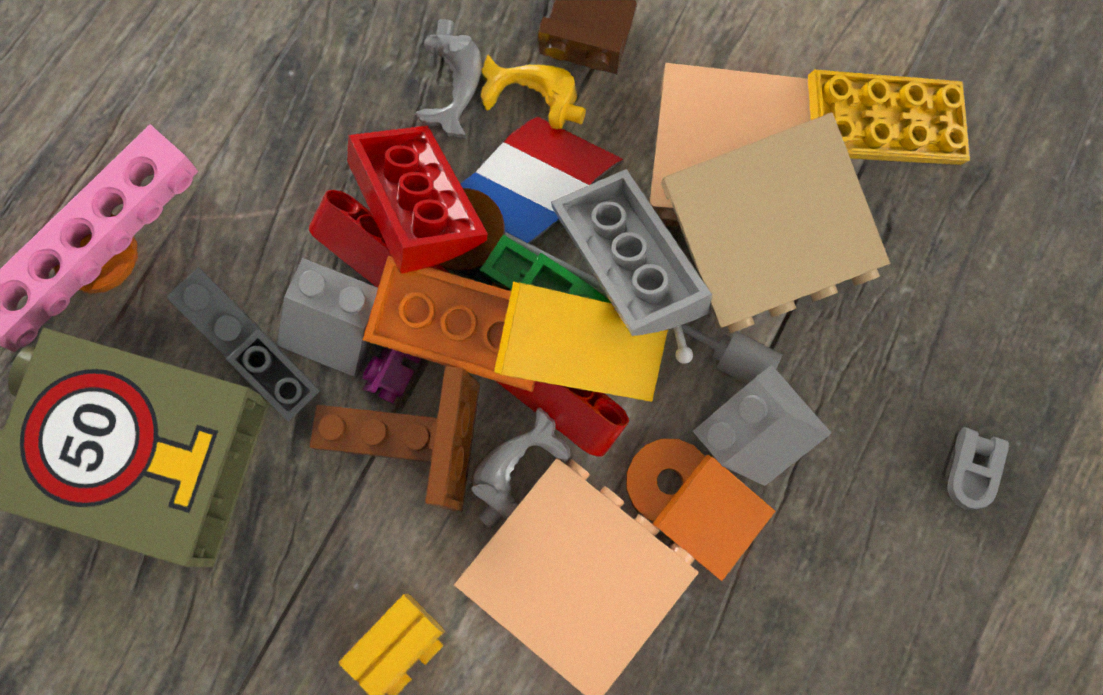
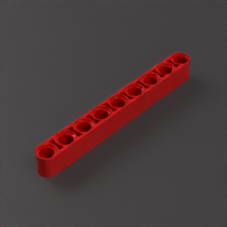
[309,190,629,457]

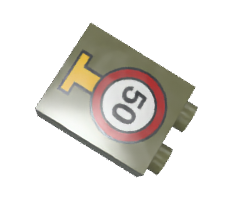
[0,327,270,567]

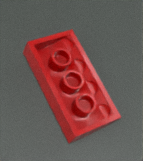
[347,125,488,274]

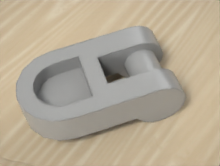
[947,427,1009,510]

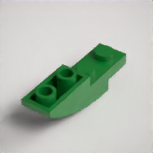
[480,234,612,304]

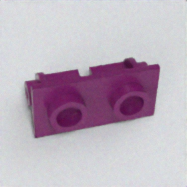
[362,347,421,404]

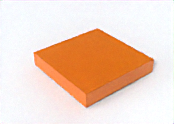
[653,455,776,581]

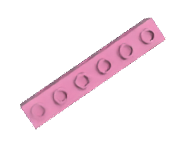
[0,124,199,352]

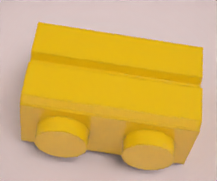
[339,594,446,695]

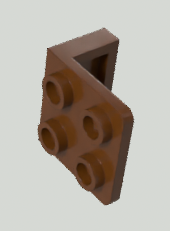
[538,0,637,75]

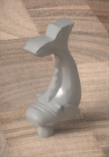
[415,19,482,138]
[472,407,571,528]

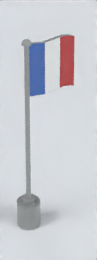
[460,116,783,385]

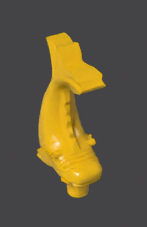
[480,55,586,129]

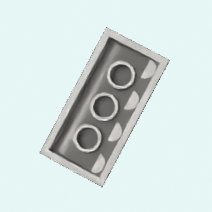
[551,169,712,336]

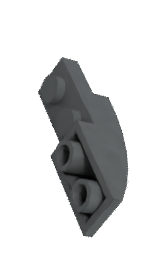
[166,267,320,422]

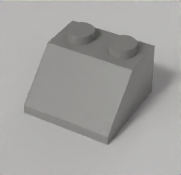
[277,258,378,378]
[693,365,831,486]

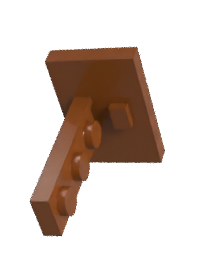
[309,366,480,512]

